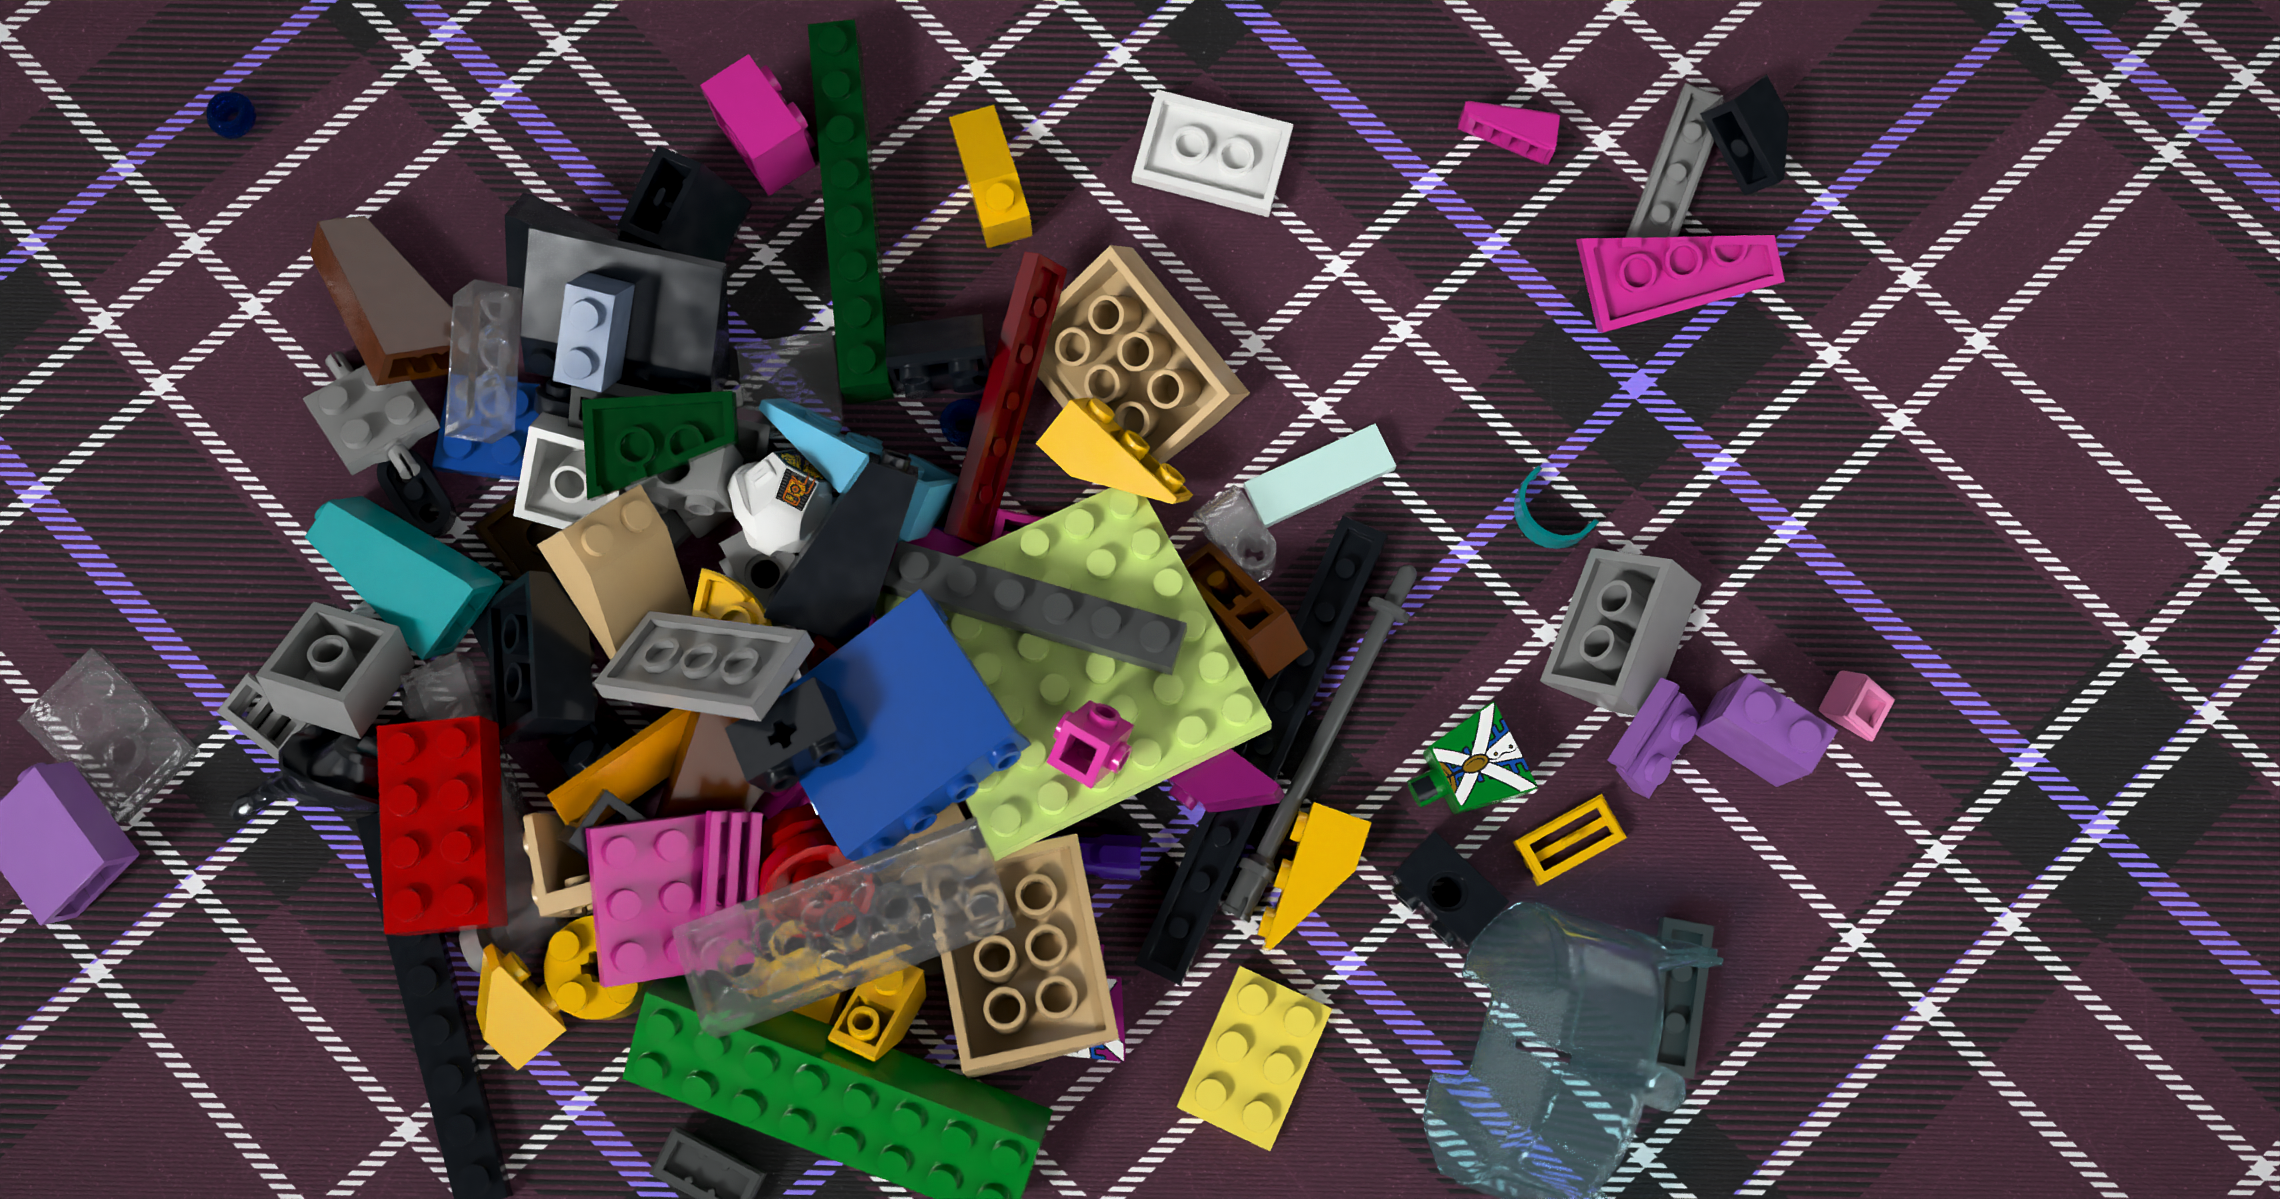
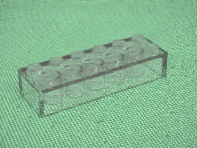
[671,817,1017,1038]

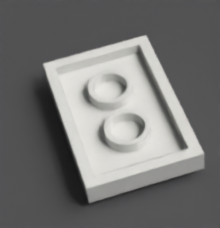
[1132,90,1294,217]

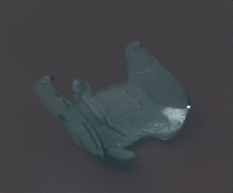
[1423,902,1724,1199]

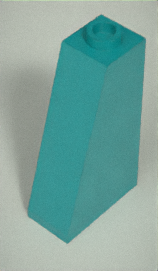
[305,496,504,660]

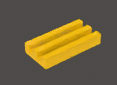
[1513,794,1627,886]

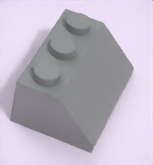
[1540,548,1702,716]

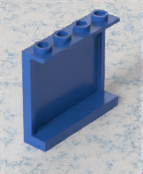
[778,589,1031,867]

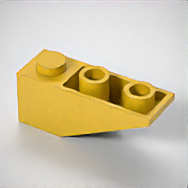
[1036,397,1193,504]
[1257,802,1372,951]

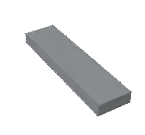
[1625,83,1722,238]

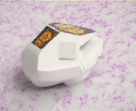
[727,449,832,557]

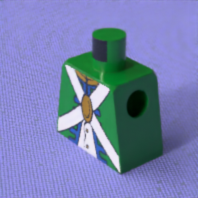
[1407,702,1538,815]

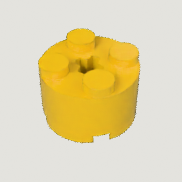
[544,915,656,1020]

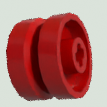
[758,805,873,939]

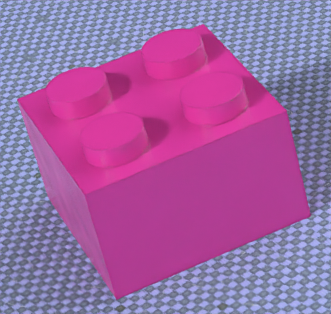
[700,54,816,196]

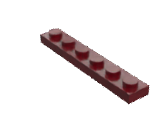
[943,251,1068,546]

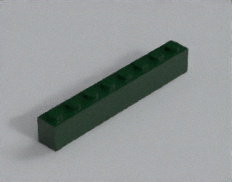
[807,19,895,404]

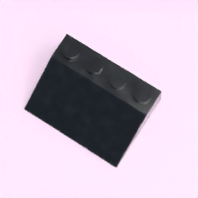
[520,223,730,394]

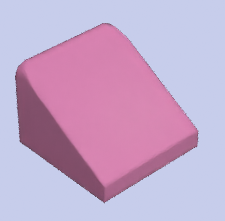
[1819,671,1895,742]

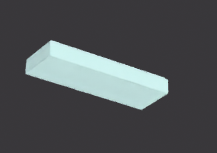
[1243,424,1396,529]

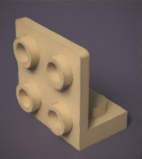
[523,813,593,917]

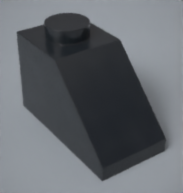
[1700,74,1789,195]

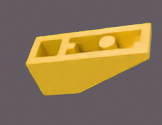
[949,105,1033,248]

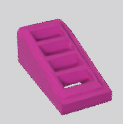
[1458,101,1560,165]

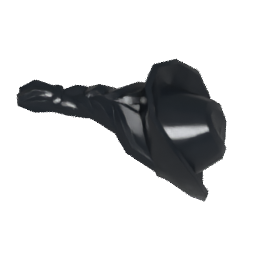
[229,724,380,821]

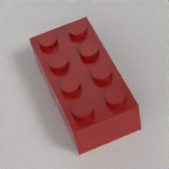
[377,716,508,936]

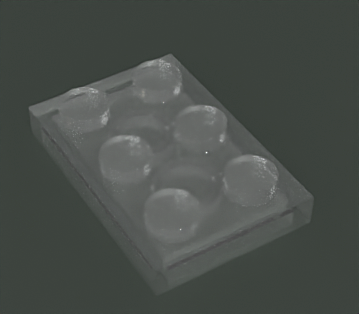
[17,648,201,823]

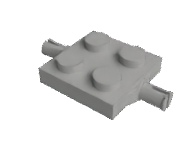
[302,351,440,479]

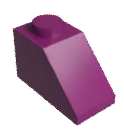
[1167,748,1285,812]

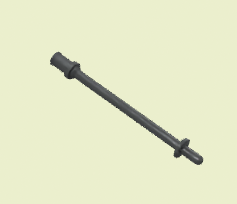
[1220,564,1417,923]

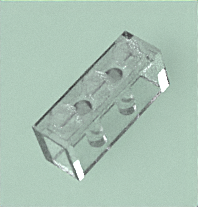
[445,279,522,444]

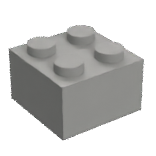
[255,601,415,739]

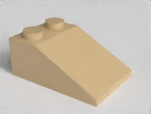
[537,484,693,661]

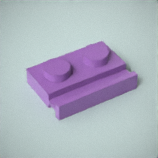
[1608,677,1701,799]

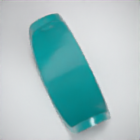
[1514,465,1599,549]

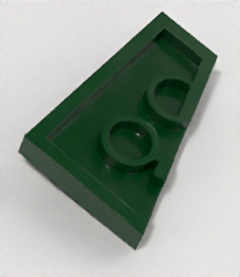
[582,391,739,501]

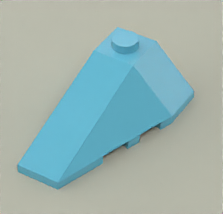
[758,398,959,543]

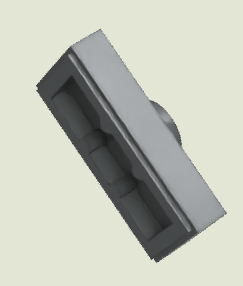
[649,1126,767,1199]

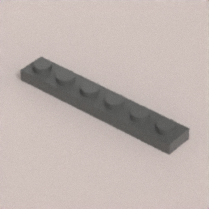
[883,541,1187,676]

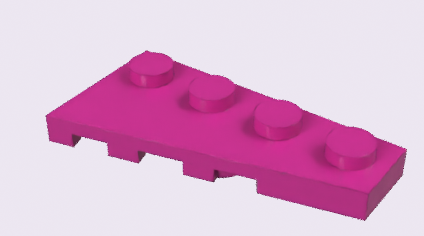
[1576,235,1785,332]

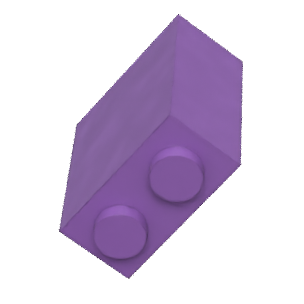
[1695,673,1838,787]
[0,761,140,926]

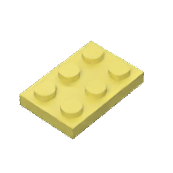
[1176,966,1332,1151]

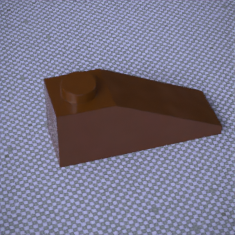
[1183,541,1308,679]

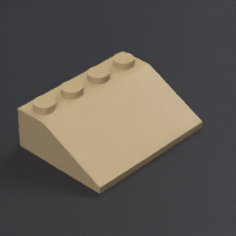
[1037,245,1250,464]
[925,834,1119,1078]

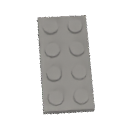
[593,611,814,721]

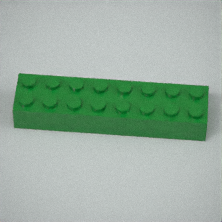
[622,973,1053,1199]

